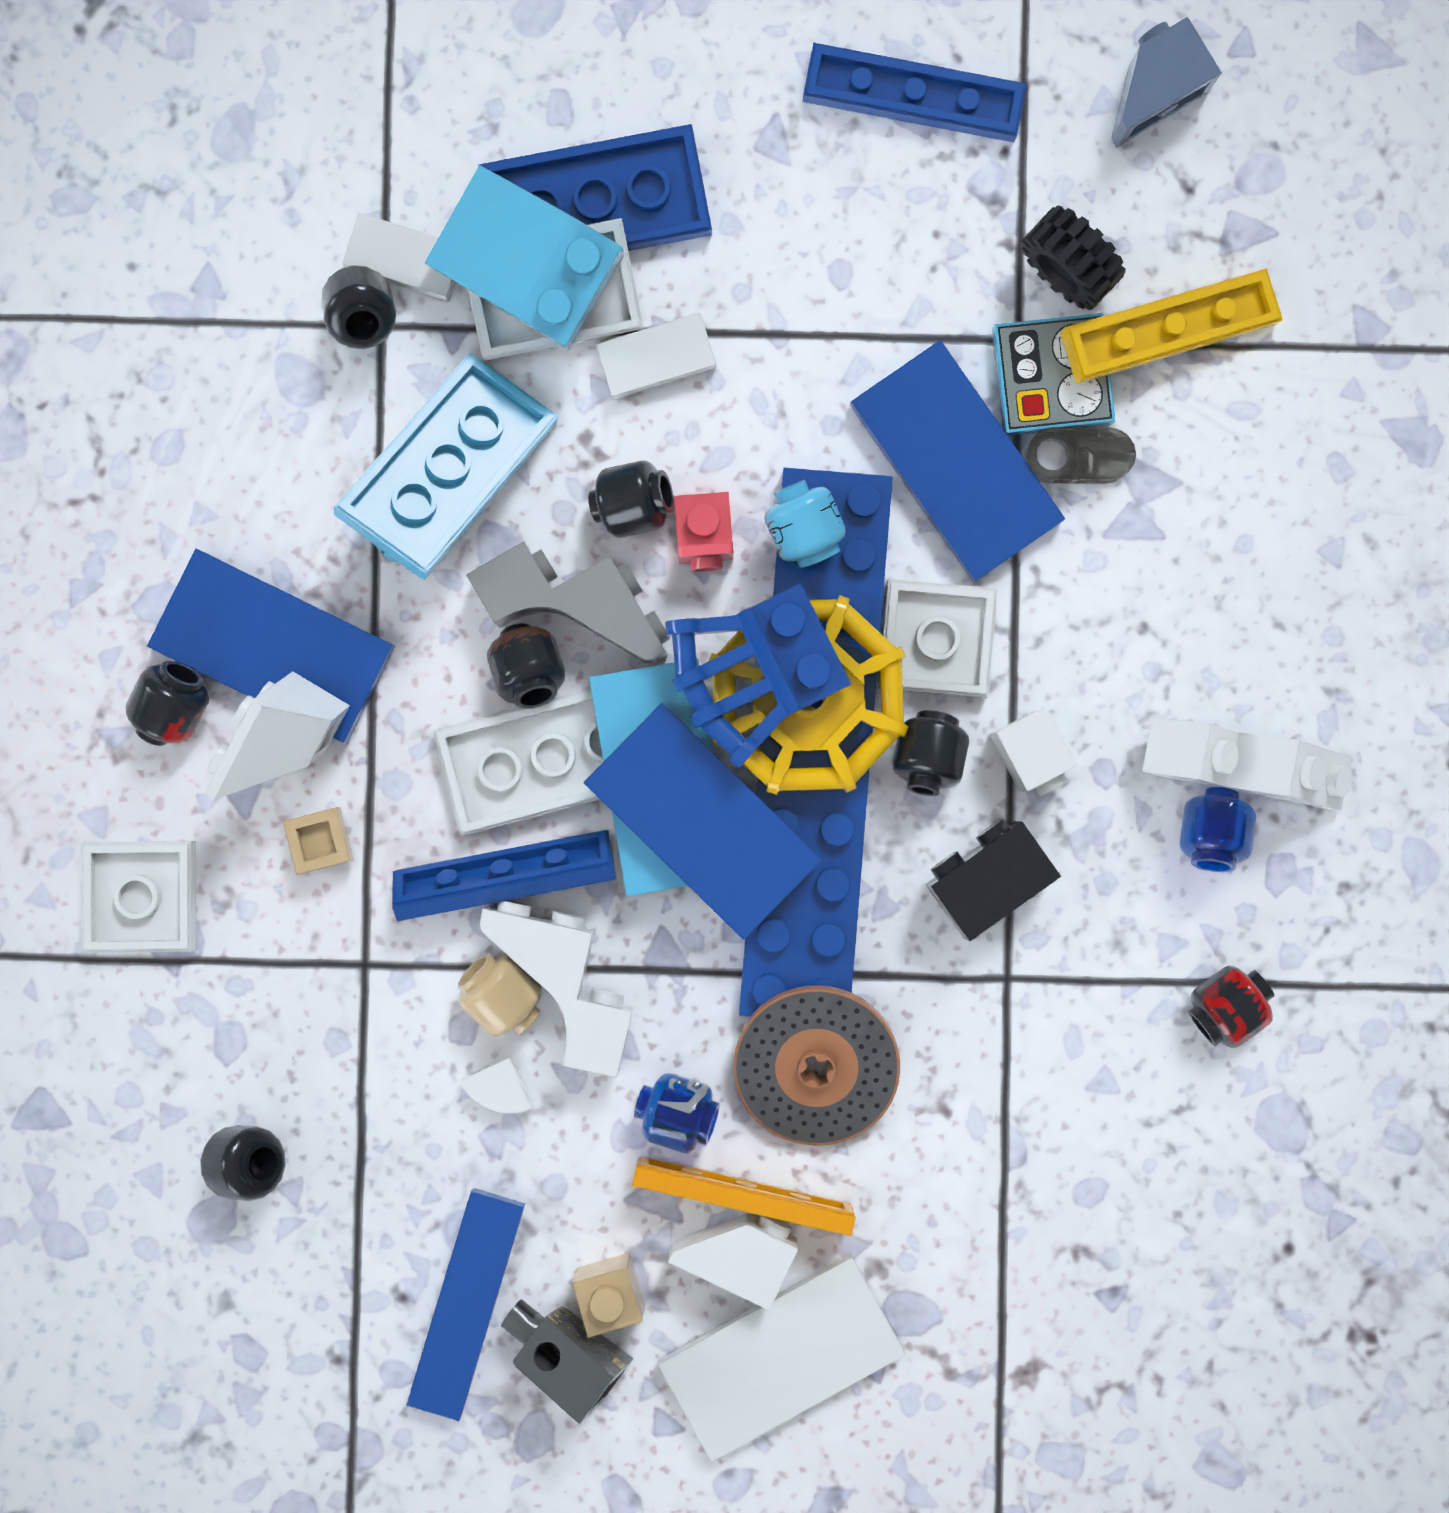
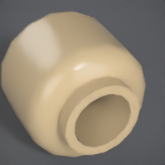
[458,953,541,1036]

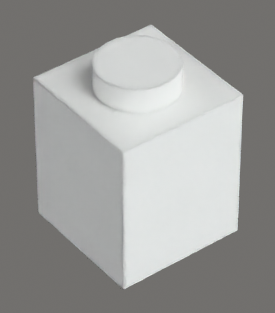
[989,706,1077,797]

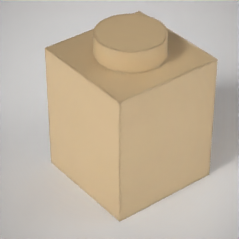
[572,1252,645,1338]

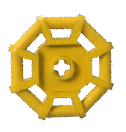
[708,595,909,795]

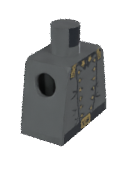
[501,1299,634,1424]

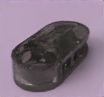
[1024,427,1136,484]

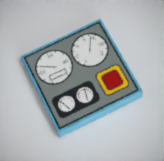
[992,313,1115,436]

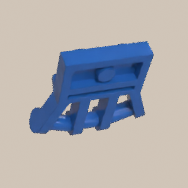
[665,583,851,769]

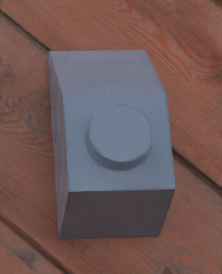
[1111,16,1222,148]

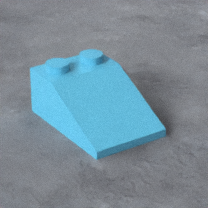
[425,165,624,350]

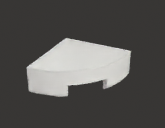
[459,1056,534,1114]

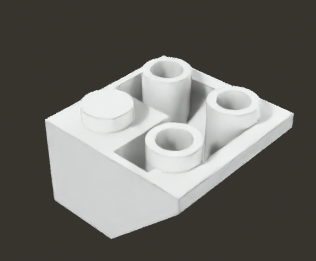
[204,672,350,800]

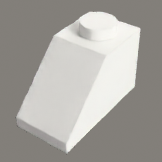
[668,1214,798,1311]

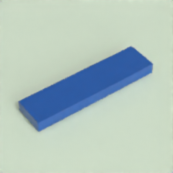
[802,42,1027,143]
[392,830,616,922]
[406,1188,526,1421]

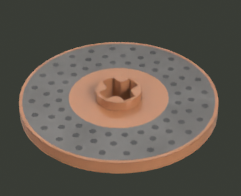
[734,985,900,1146]

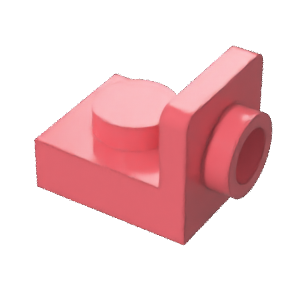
[674,492,734,572]

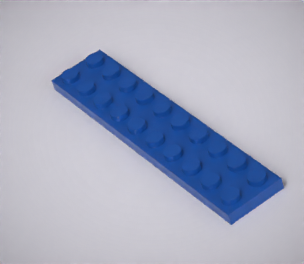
[739,467,893,1017]

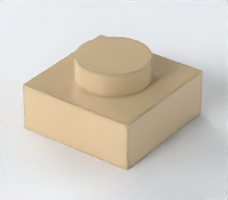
[283,807,354,875]

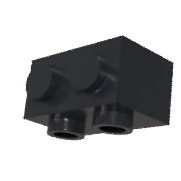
[925,818,1062,942]

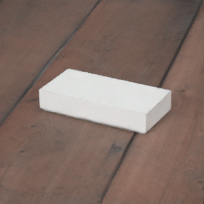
[342,212,455,301]
[596,312,716,400]

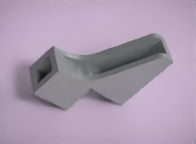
[466,541,670,664]

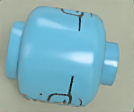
[764,480,846,568]

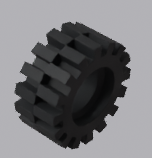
[1020,205,1126,310]

